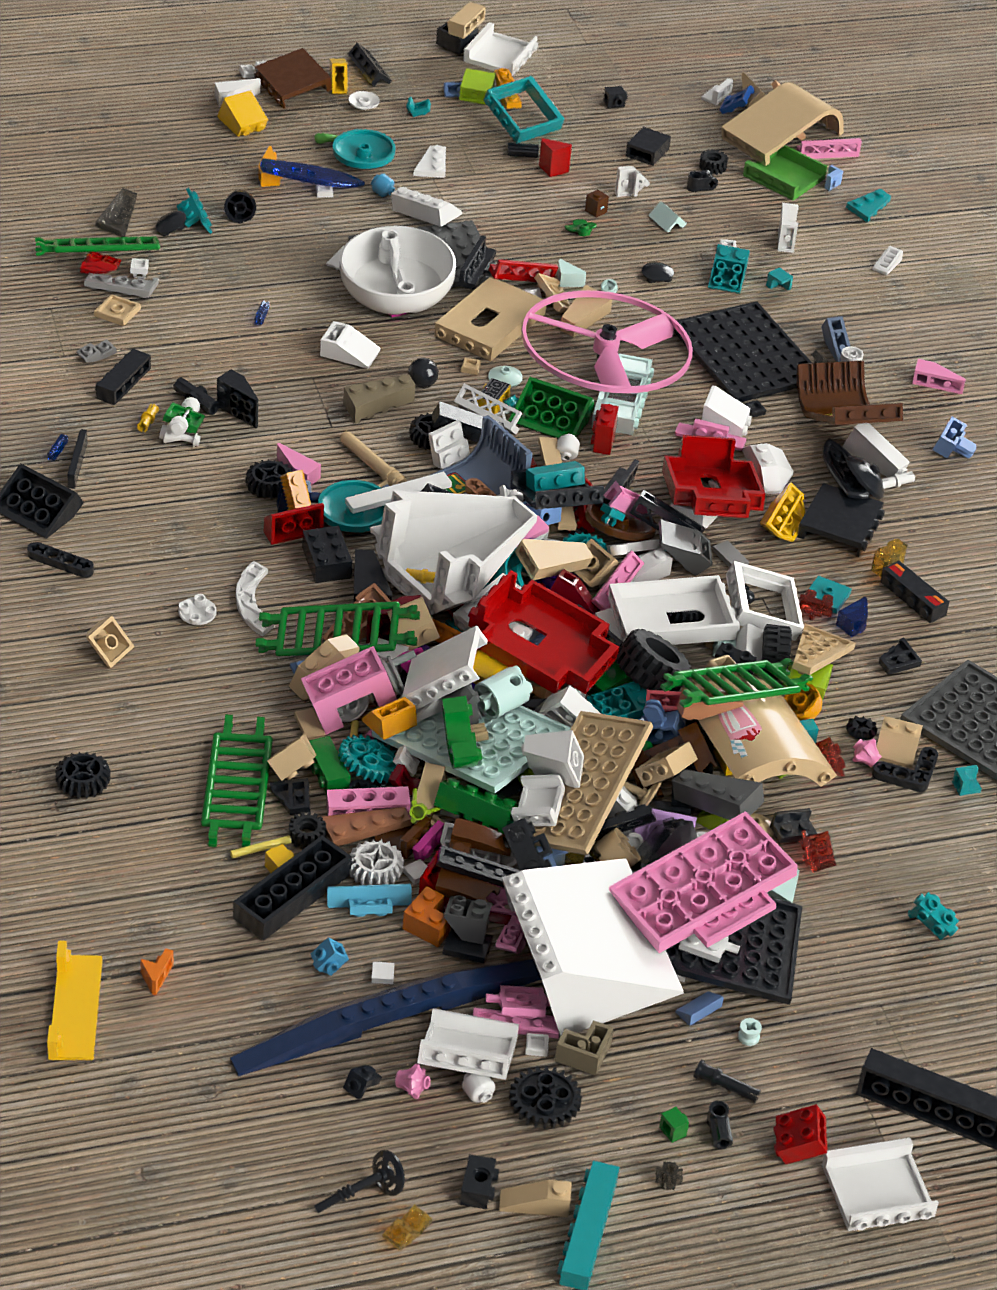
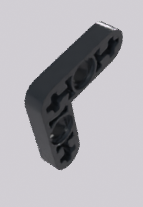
[872,747,938,792]

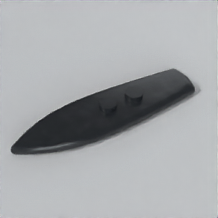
[822,438,869,499]

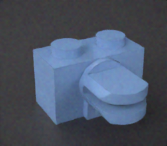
[933,416,977,459]
[642,699,685,745]

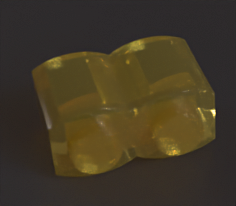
[871,539,908,577]

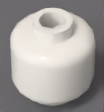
[557,434,580,461]
[462,1073,495,1103]

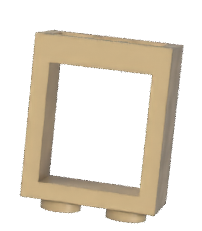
[635,741,698,787]

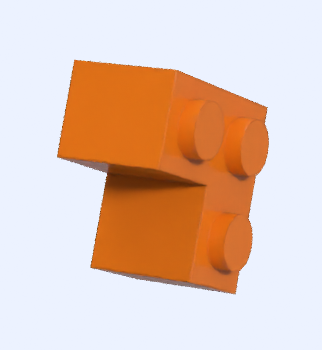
[402,886,450,947]

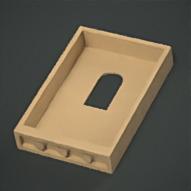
[435,277,546,361]

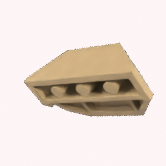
[289,634,360,700]

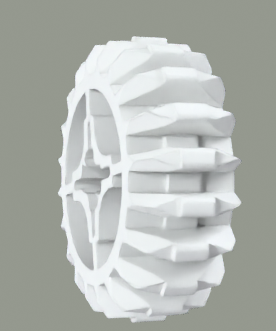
[349,839,404,886]

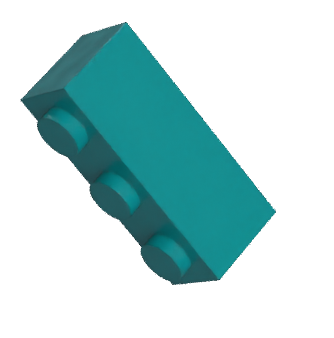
[526,461,585,492]

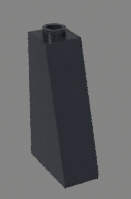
[354,549,392,602]

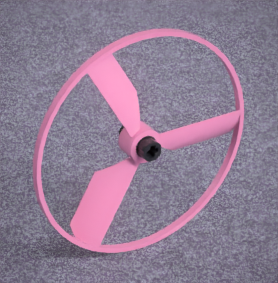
[522,290,693,393]

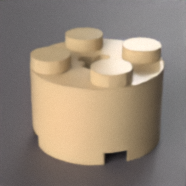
[593,828,641,868]

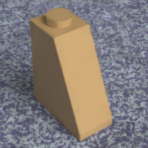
[417,762,447,818]

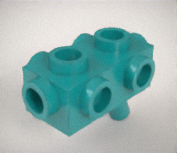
[908,892,959,940]

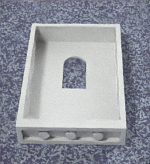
[608,575,740,645]

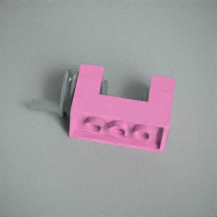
[301,646,417,735]

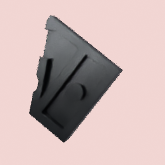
[879,638,922,675]
[269,778,311,815]

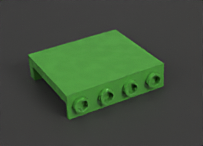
[743,145,827,200]

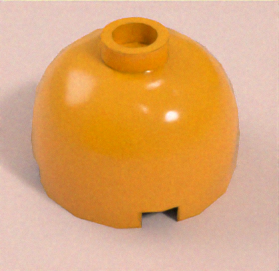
[784,683,822,721]

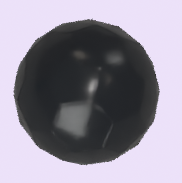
[408,357,439,388]

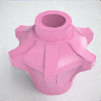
[853,738,882,767]
[395,1063,430,1099]

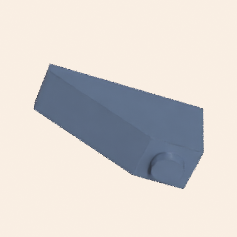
[821,316,850,362]

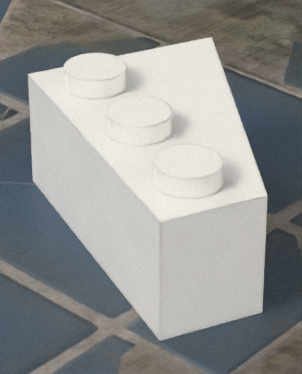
[538,686,601,727]

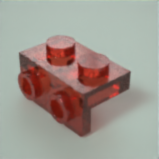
[815,737,846,777]
[800,830,836,873]

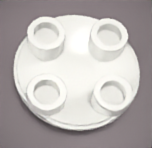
[178,594,217,625]

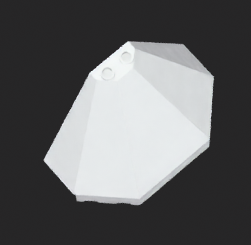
[370,490,537,615]

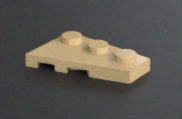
[534,273,570,313]

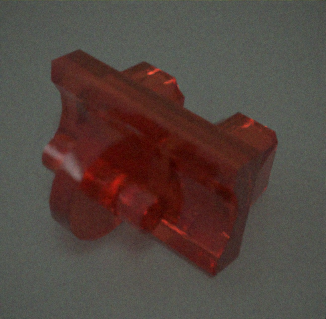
[799,589,833,621]

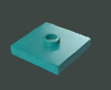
[803,575,852,614]

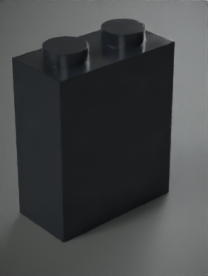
[626,127,671,166]

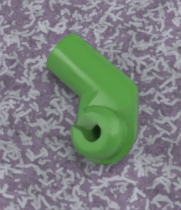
[314,133,338,144]

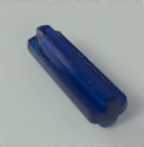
[254,301,270,325]
[47,434,69,461]

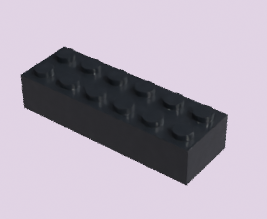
[233,836,352,941]

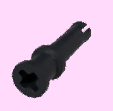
[693,1059,761,1103]

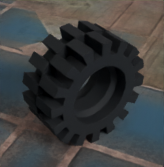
[699,149,728,175]
[289,812,326,850]

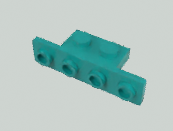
[176,187,213,234]

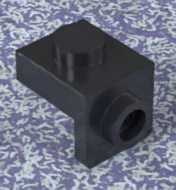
[343,1065,382,1099]

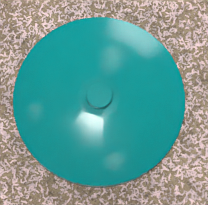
[333,129,396,169]
[318,480,385,532]

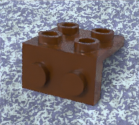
[374,816,431,860]

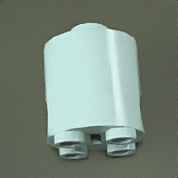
[474,666,533,719]

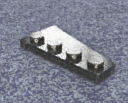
[95,188,137,237]

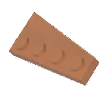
[322,807,412,847]

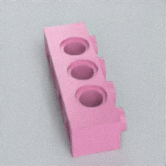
[326,786,411,816]

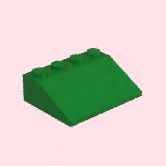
[508,377,595,439]

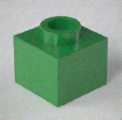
[659,1107,689,1143]

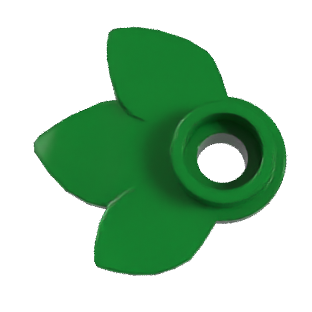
[564,219,597,236]

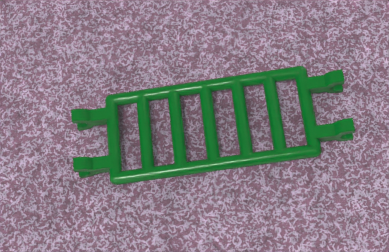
[255,601,420,657]
[660,658,813,708]
[200,714,273,848]

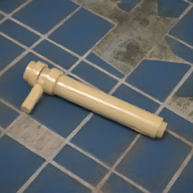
[340,431,407,488]

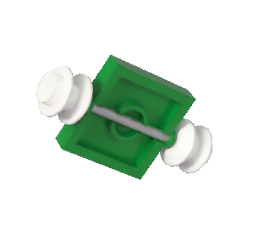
[163,397,205,436]

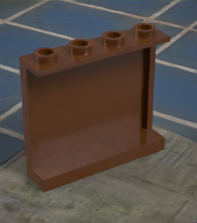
[254,48,332,109]

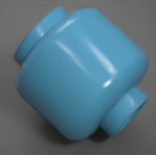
[371,173,395,197]

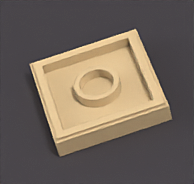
[94,294,141,326]

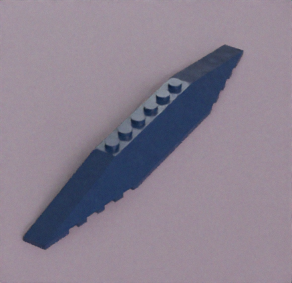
[230,959,542,1077]

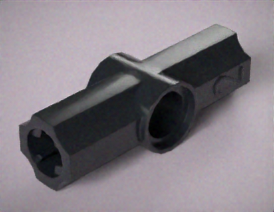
[173,377,220,415]

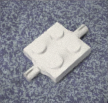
[678,934,740,963]

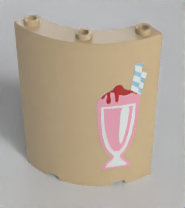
[695,674,837,787]

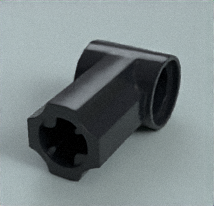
[706,1100,733,1149]

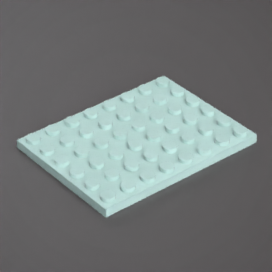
[372,705,571,794]

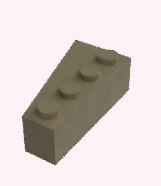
[343,375,415,424]

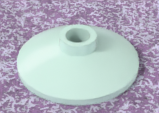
[488,365,522,388]

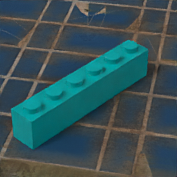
[557,1160,620,1290]

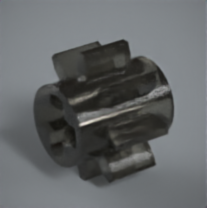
[655,1161,683,1190]

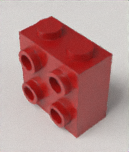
[591,404,619,455]
[773,1104,828,1165]

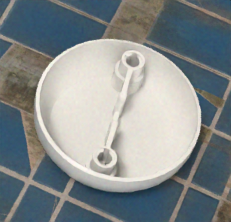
[340,226,456,315]

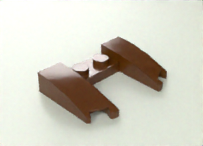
[631,722,717,798]
[436,818,511,903]

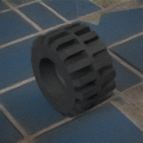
[761,624,792,672]

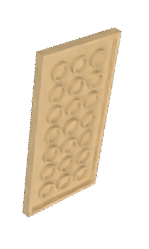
[534,711,653,855]

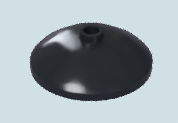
[846,456,884,500]

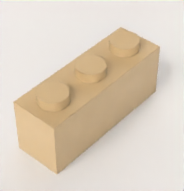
[447,2,486,39]

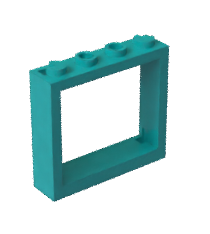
[484,76,565,143]

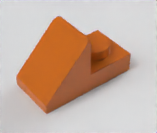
[140,948,174,995]

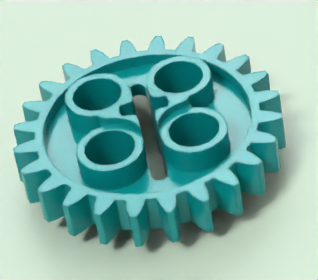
[338,734,397,783]

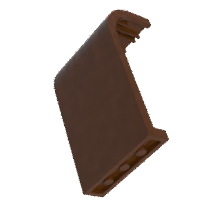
[796,360,903,425]

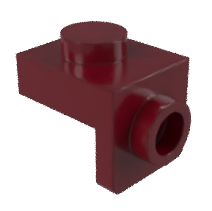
[389,764,421,797]

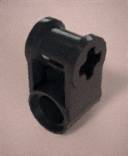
[686,170,718,192]

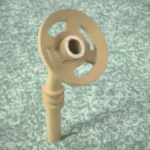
[623,781,662,806]

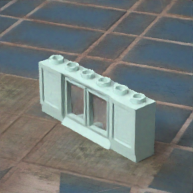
[591,353,654,435]

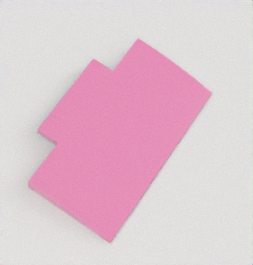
[609,811,798,953]

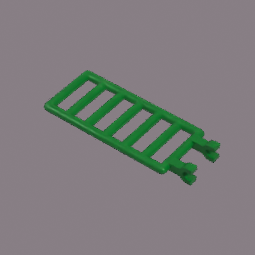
[35,236,161,256]

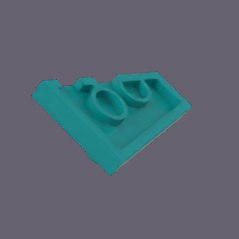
[846,189,891,223]

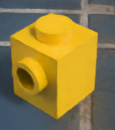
[265,844,294,873]

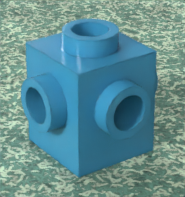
[310,937,349,976]

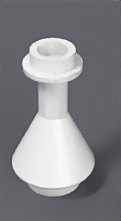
[159,423,201,447]

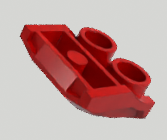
[80,252,121,274]

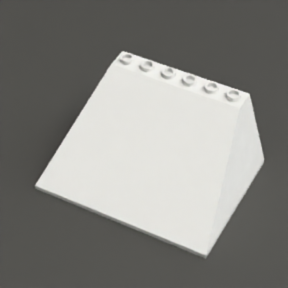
[502,858,684,1037]

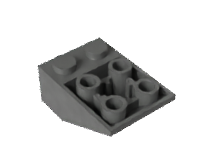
[658,520,712,576]

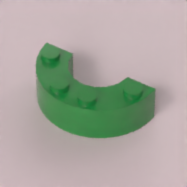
[442,696,482,769]

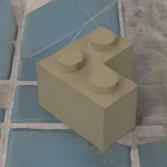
[555,1020,614,1076]

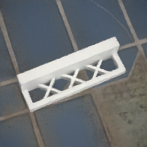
[454,383,522,435]

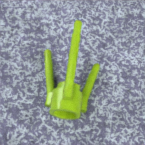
[410,788,441,824]

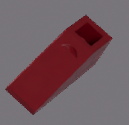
[550,569,600,615]

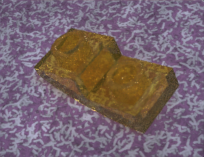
[382,1204,433,1250]

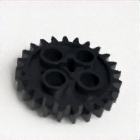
[509,1065,582,1130]

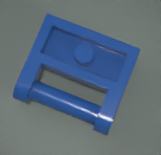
[719,85,755,114]

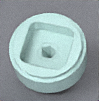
[601,279,618,293]

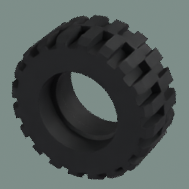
[616,629,692,692]

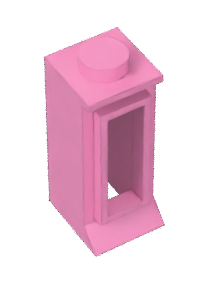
[604,481,648,521]

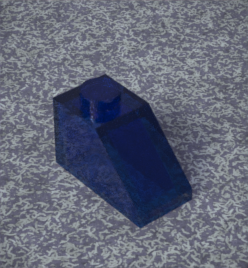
[836,597,868,637]

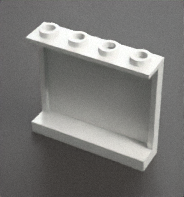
[464,22,538,76]
[402,626,487,710]
[417,1008,519,1080]
[822,1138,938,1231]

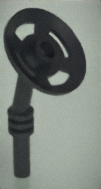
[314,1150,405,1213]

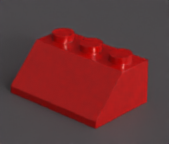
[264,503,324,545]

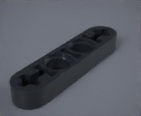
[27,542,94,578]

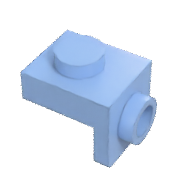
[825,165,843,191]

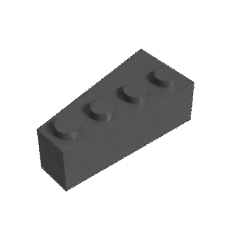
[672,770,764,820]

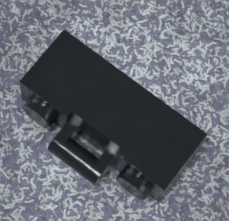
[502,818,553,871]

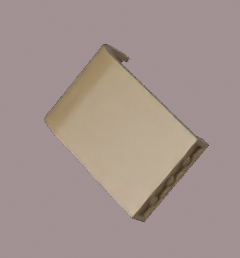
[721,82,844,166]

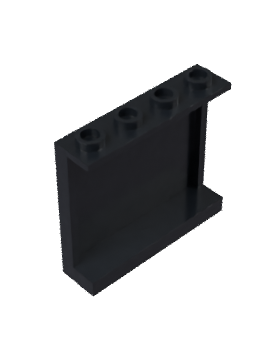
[510,469,604,510]
[797,483,885,557]

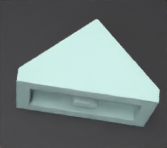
[557,259,586,287]

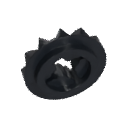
[846,715,878,740]

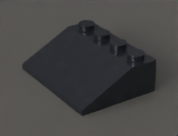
[0,463,84,539]

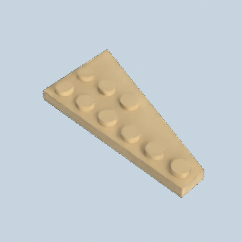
[792,623,856,675]

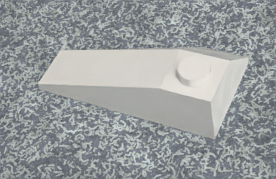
[599,548,673,588]

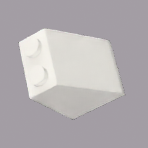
[702,385,752,437]
[521,730,584,788]

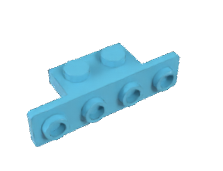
[327,884,412,917]

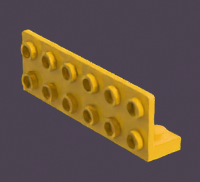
[47,941,103,1060]

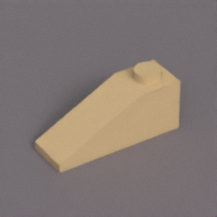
[499,1180,572,1217]

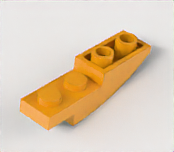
[494,68,522,109]

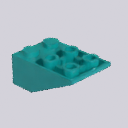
[708,244,750,294]
[587,681,647,719]

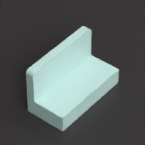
[649,201,687,232]

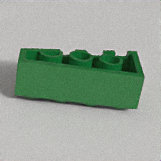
[434,778,518,834]

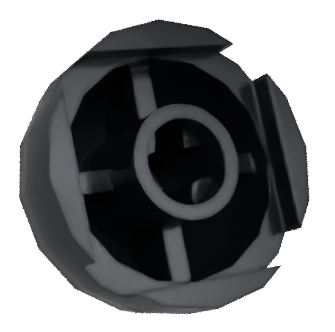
[224,190,257,224]

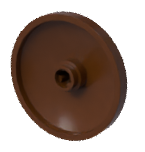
[585,503,656,541]

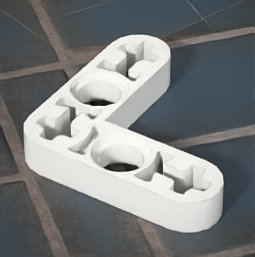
[607,539,660,556]

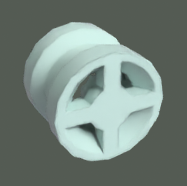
[738,1018,762,1046]

